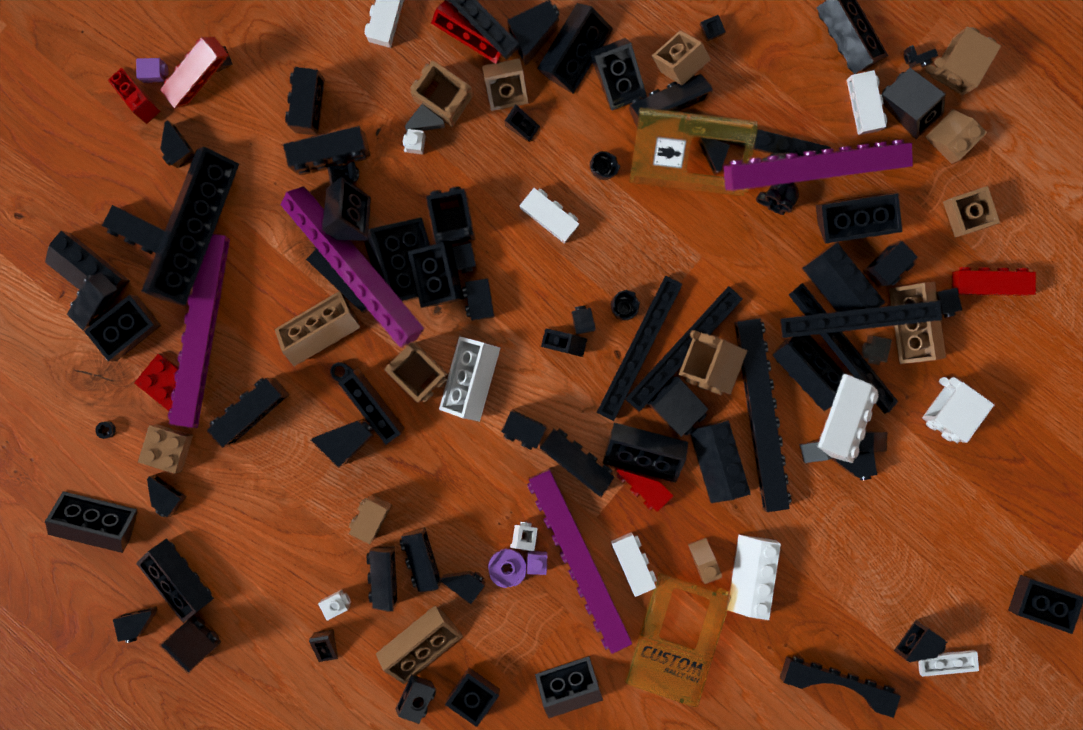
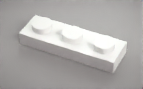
[918,650,979,677]

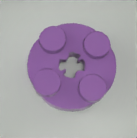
[488,548,526,588]

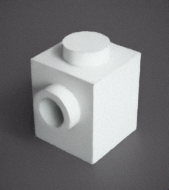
[318,590,351,621]

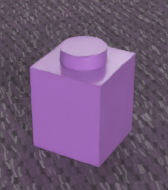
[136,58,168,83]
[527,551,547,575]

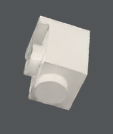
[403,129,426,154]
[510,522,538,551]

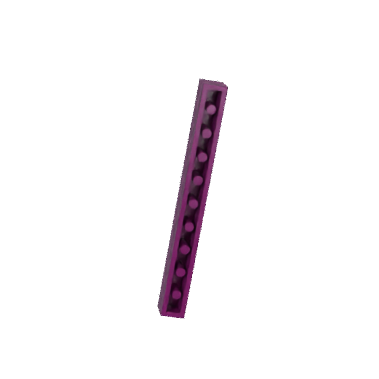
[724,139,913,190]
[280,186,424,348]
[168,234,230,428]
[527,468,632,654]

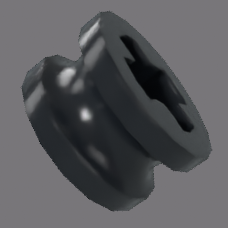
[95,421,116,439]

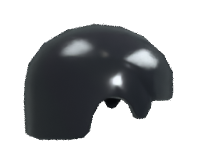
[590,151,620,180]
[611,290,640,321]

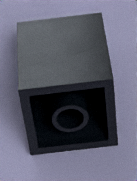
[507,0,560,65]
[882,68,945,139]
[647,376,708,437]
[311,419,376,468]

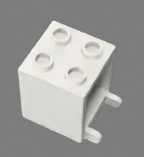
[922,377,994,443]

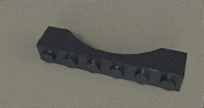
[780,656,901,718]

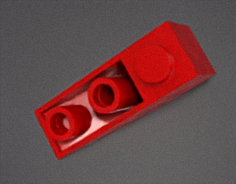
[108,67,161,124]
[615,468,673,512]

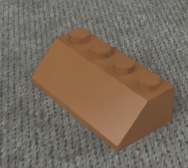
[889,282,946,364]
[275,291,360,366]
[376,606,463,684]

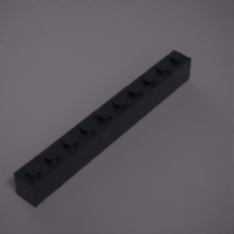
[734,318,792,513]

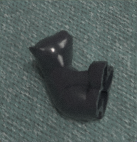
[756,152,799,215]

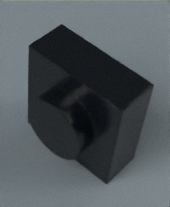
[700,15,726,42]

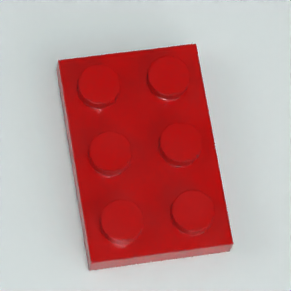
[134,353,179,411]

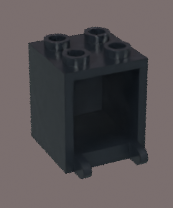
[426,187,476,244]

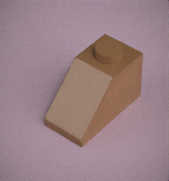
[688,538,722,584]

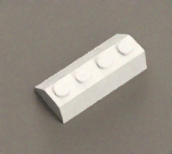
[439,336,500,422]
[818,374,878,463]
[727,535,781,620]

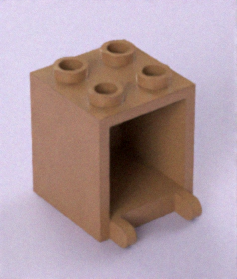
[925,26,1001,95]
[410,60,474,127]
[679,330,747,395]
[384,342,448,402]

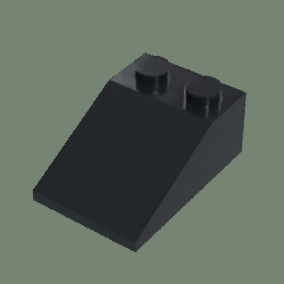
[590,38,647,111]
[160,615,221,673]

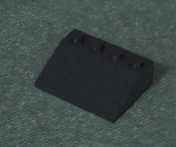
[364,217,430,303]

